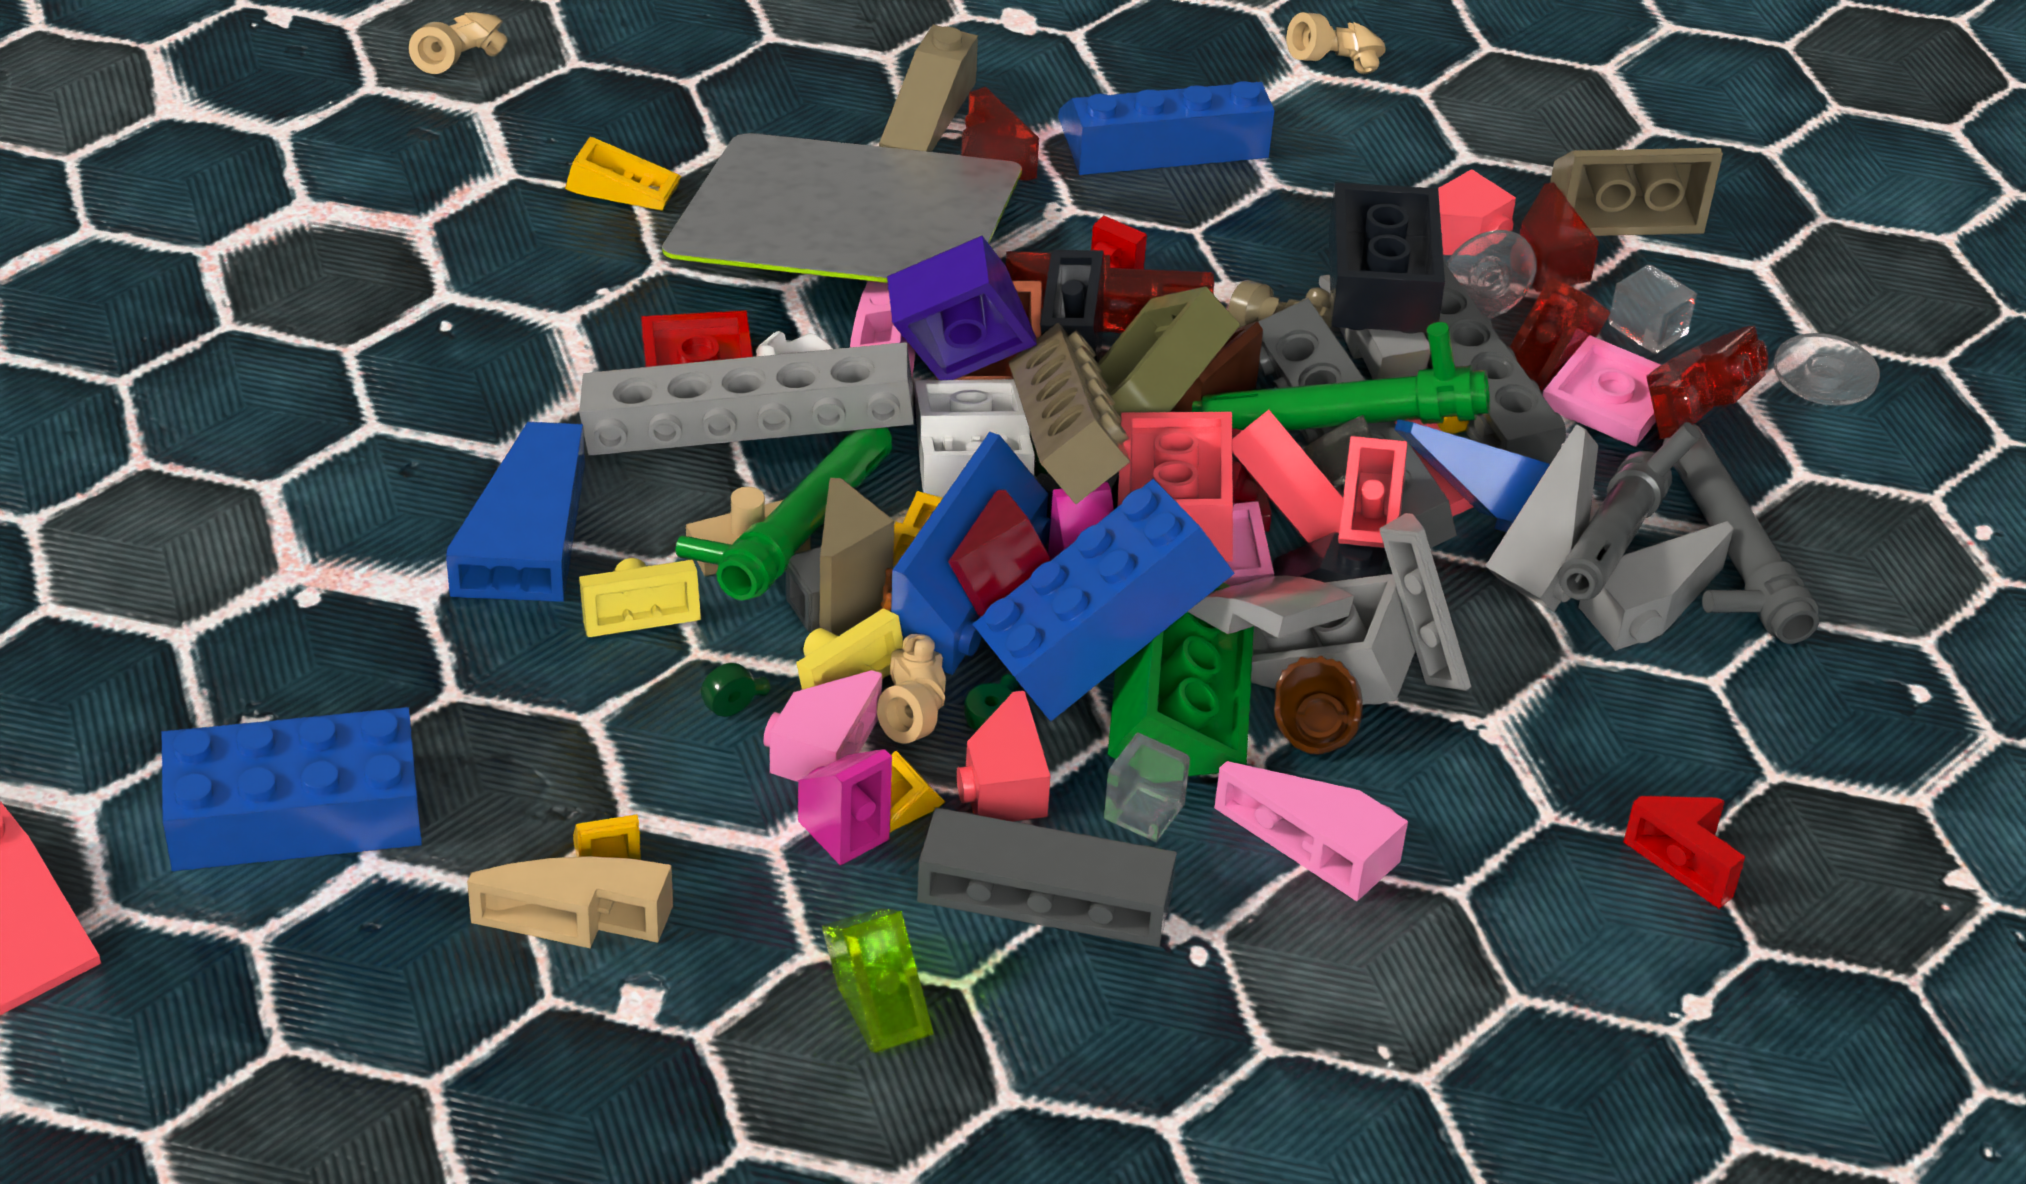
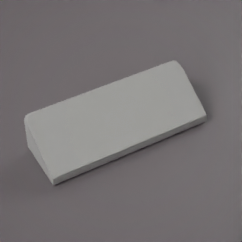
[1379,513,1471,691]

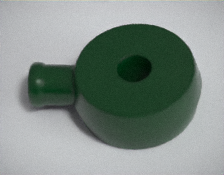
[701,663,770,717]
[964,674,1020,731]

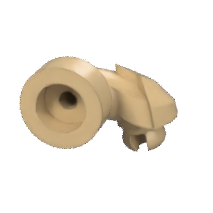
[409,12,507,74]
[1286,12,1386,74]
[877,634,946,744]

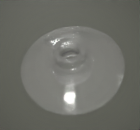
[1447,230,1537,319]
[1774,333,1880,406]

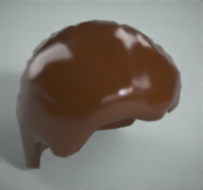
[1274,656,1363,755]

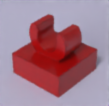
[1091,215,1147,284]

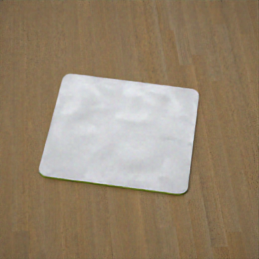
[662,133,1022,283]

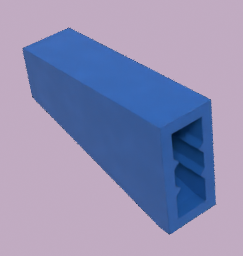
[446,422,585,602]

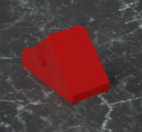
[1623,796,1745,909]

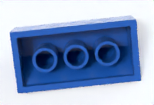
[1058,81,1275,175]
[891,432,1051,675]

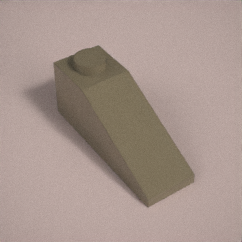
[879,24,978,152]

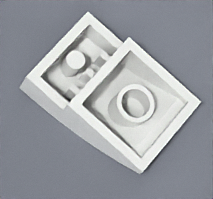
[915,379,1035,497]

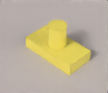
[579,558,701,637]
[796,608,903,690]

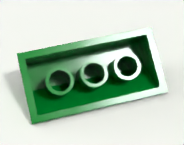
[1108,583,1254,779]

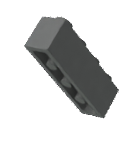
[917,807,1177,947]

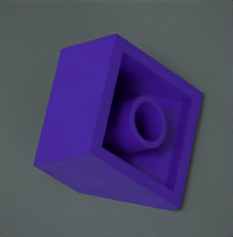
[887,236,1037,380]

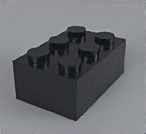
[1328,182,1445,334]

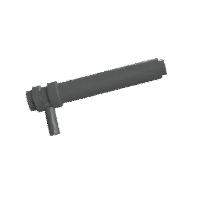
[1663,421,1819,644]
[1558,422,1701,600]

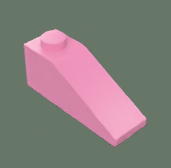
[1214,761,1408,901]

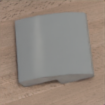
[1188,576,1354,638]

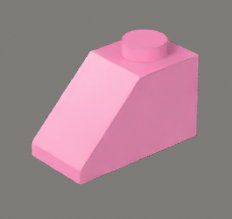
[763,670,882,782]

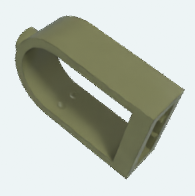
[1098,286,1240,425]

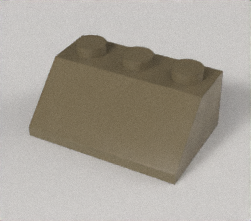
[1547,148,1723,237]

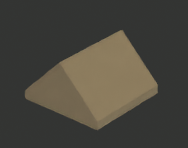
[819,478,894,636]

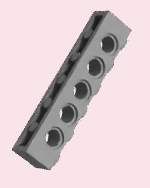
[579,342,914,456]

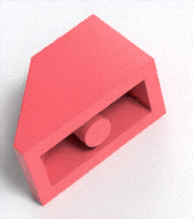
[1438,169,1516,257]
[1338,436,1407,548]
[957,690,1051,822]

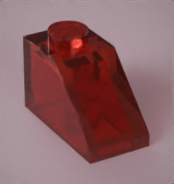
[1513,182,1599,292]
[1510,276,1611,391]

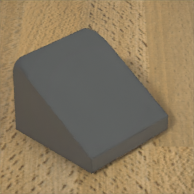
[786,547,821,632]

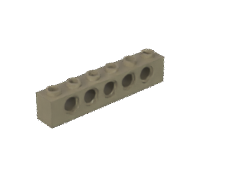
[1008,323,1130,504]

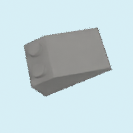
[1251,574,1416,705]

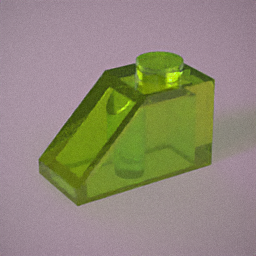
[822,908,934,1053]

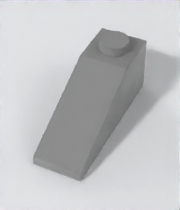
[1485,424,1598,612]
[1579,521,1734,651]

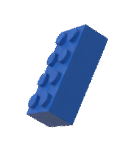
[972,479,1235,722]
[161,707,422,871]

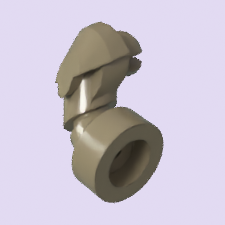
[1228,280,1331,328]

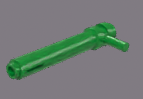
[1192,322,1490,431]
[676,427,892,600]

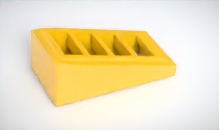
[565,136,681,211]

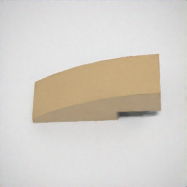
[467,856,673,948]

